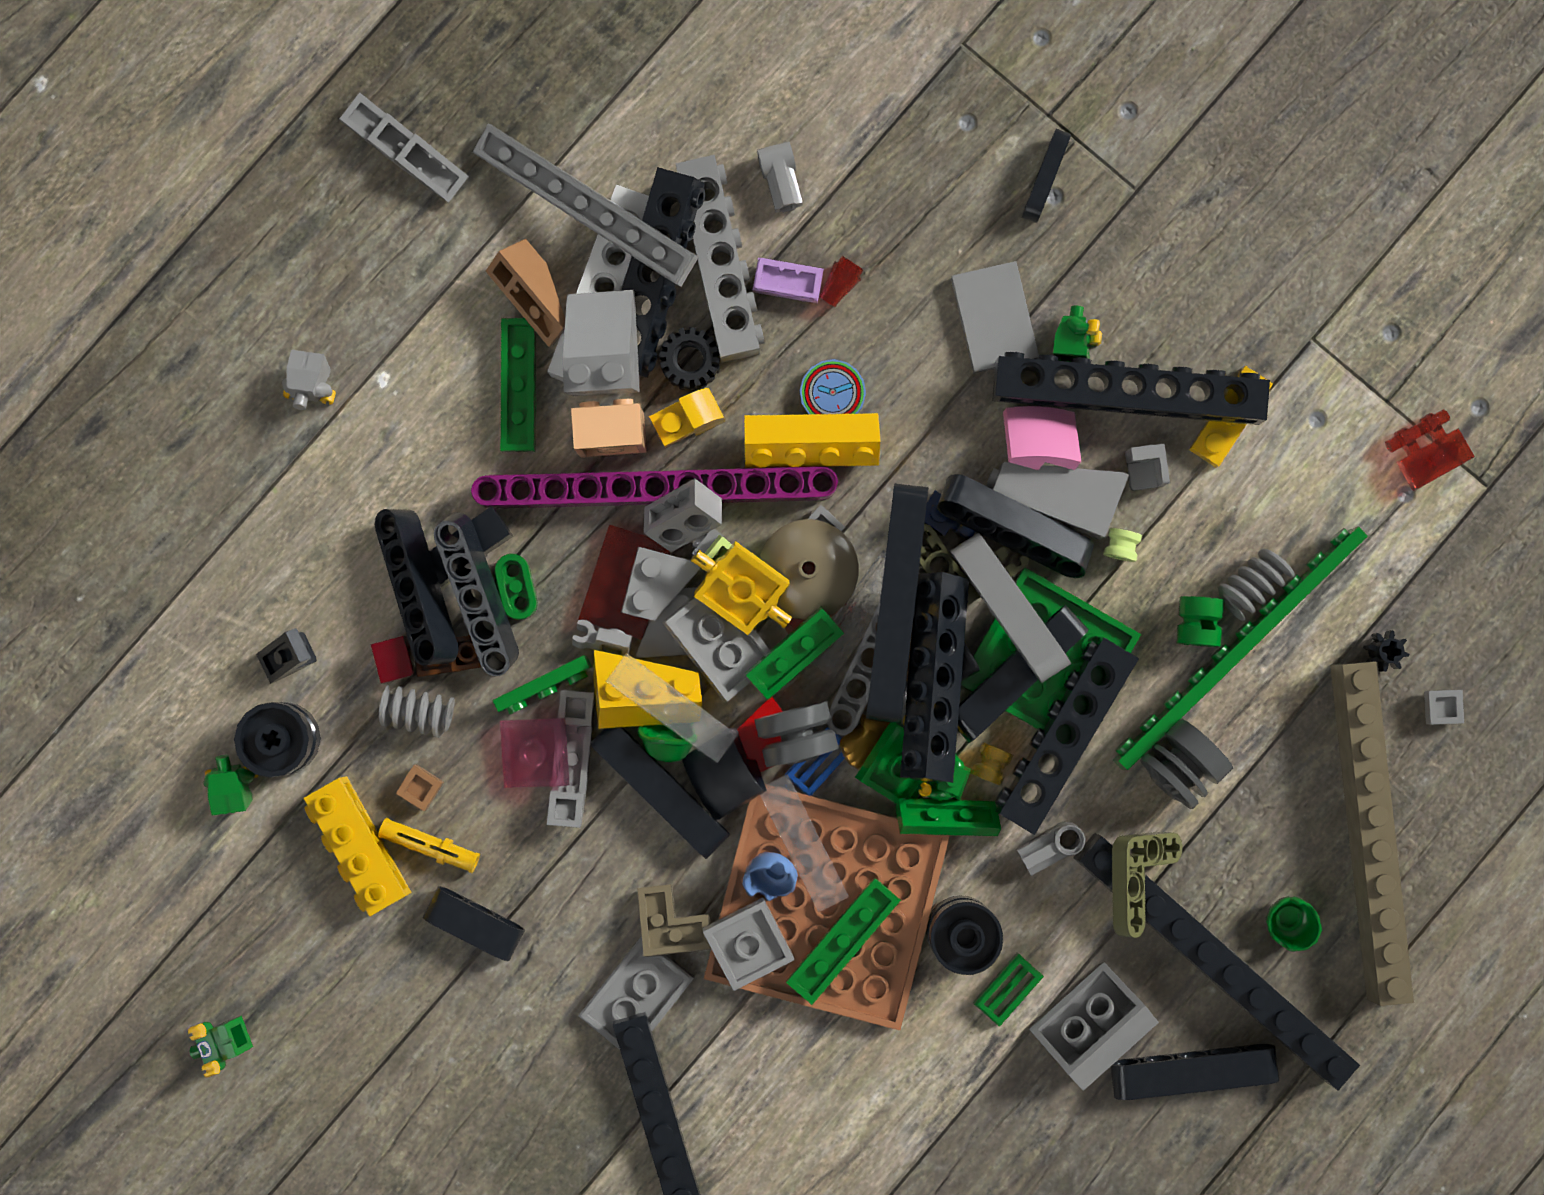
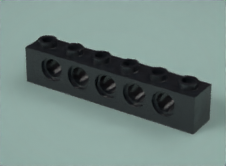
[621,167,705,378]
[900,572,969,783]
[995,637,1139,835]

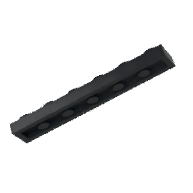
[612,1012,701,1195]

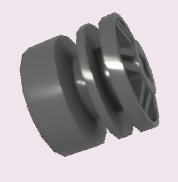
[1140,719,1233,809]

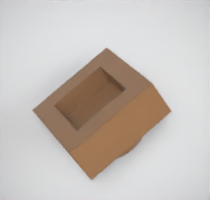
[396,764,444,811]

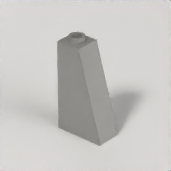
[986,462,1129,540]

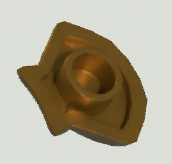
[839,714,890,770]

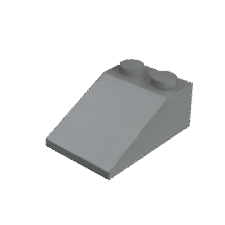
[562,290,640,396]

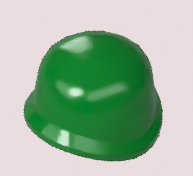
[638,722,697,763]

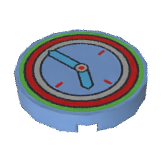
[799,359,866,414]

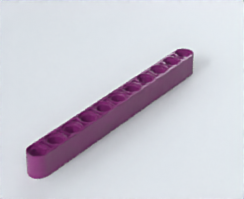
[471,467,838,509]

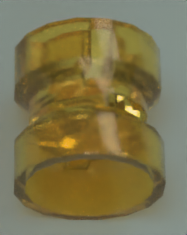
[970,742,1014,786]

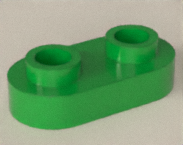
[495,554,538,620]

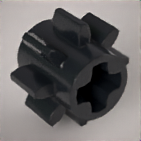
[1363,630,1410,672]

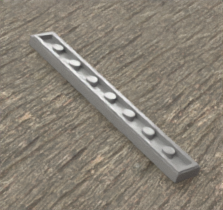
[472,123,699,287]

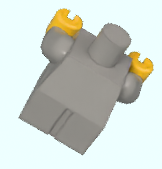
[282,350,336,410]

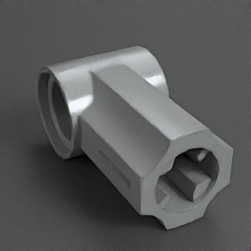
[757,141,803,213]
[1016,821,1085,876]

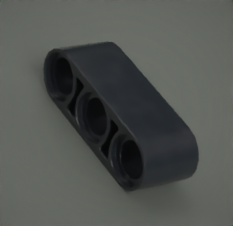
[422,886,525,961]

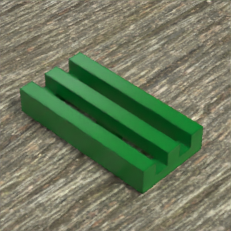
[973,952,1044,1027]

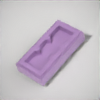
[753,257,824,304]

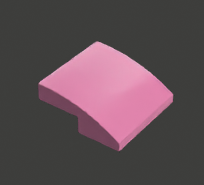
[1003,406,1081,470]

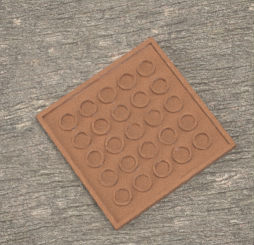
[704,783,950,1030]

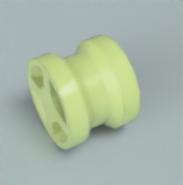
[1103,528,1142,562]

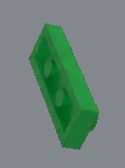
[745,607,844,700]
[492,655,593,715]
[895,798,1001,836]

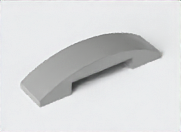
[547,690,595,828]

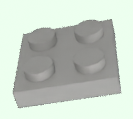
[702,898,795,991]

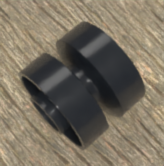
[926,895,1003,975]

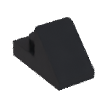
[256,628,317,684]

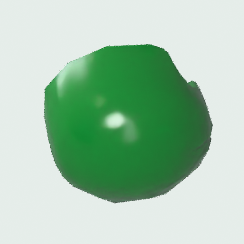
[1265,896,1322,952]

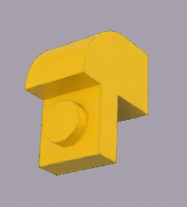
[649,388,725,448]

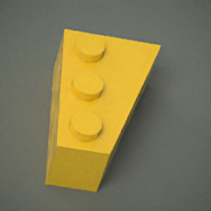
[593,650,702,729]

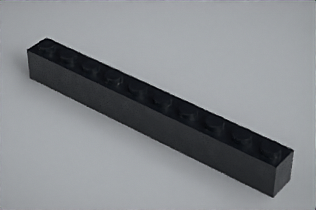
[1073,833,1360,1091]

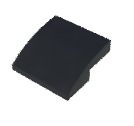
[682,728,767,820]

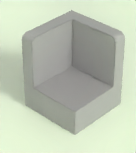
[1125,443,1170,491]

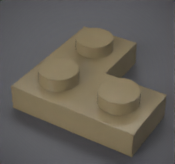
[637,884,711,957]

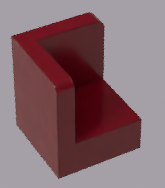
[370,636,414,684]

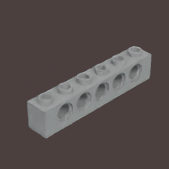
[676,155,765,363]

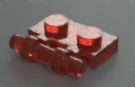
[1385,409,1475,491]

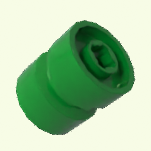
[1176,596,1224,647]

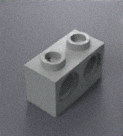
[644,479,722,552]

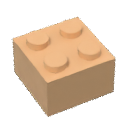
[571,399,647,458]

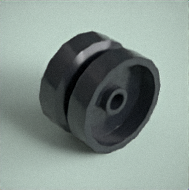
[234,702,321,778]

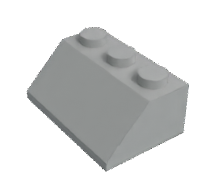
[1029,962,1159,1091]

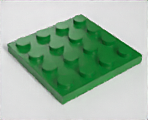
[961,567,1141,743]

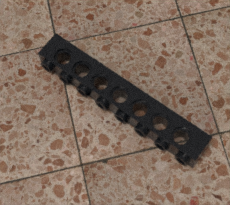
[992,352,1270,425]

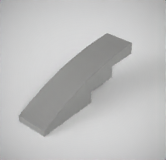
[339,93,469,203]

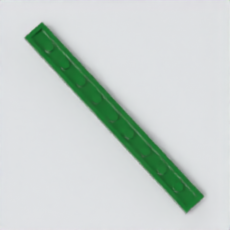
[1113,526,1368,771]

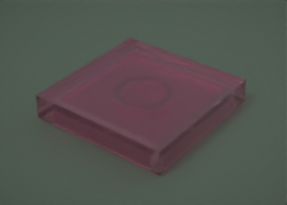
[500,717,570,788]

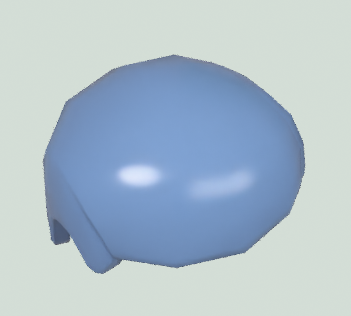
[742,852,798,901]

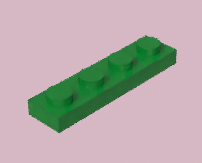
[500,318,536,452]
[786,877,901,1005]

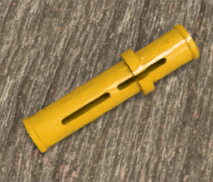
[378,818,480,873]

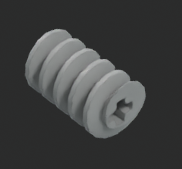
[1218,548,1295,621]
[379,685,455,738]

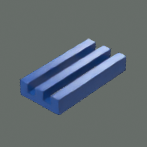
[784,727,845,796]

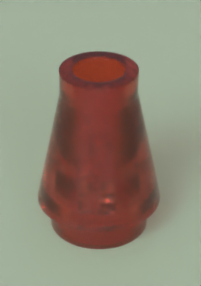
[819,256,864,307]

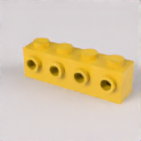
[744,413,880,468]
[304,776,412,917]

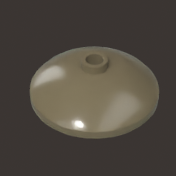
[760,519,859,620]

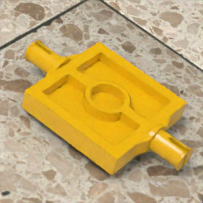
[691,541,792,635]

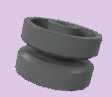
[754,701,839,767]

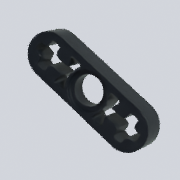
[1021,128,1071,223]

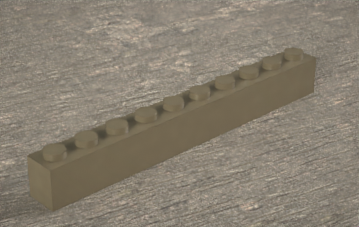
[1330,662,1414,1006]

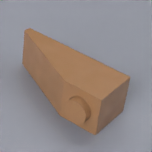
[486,239,565,347]

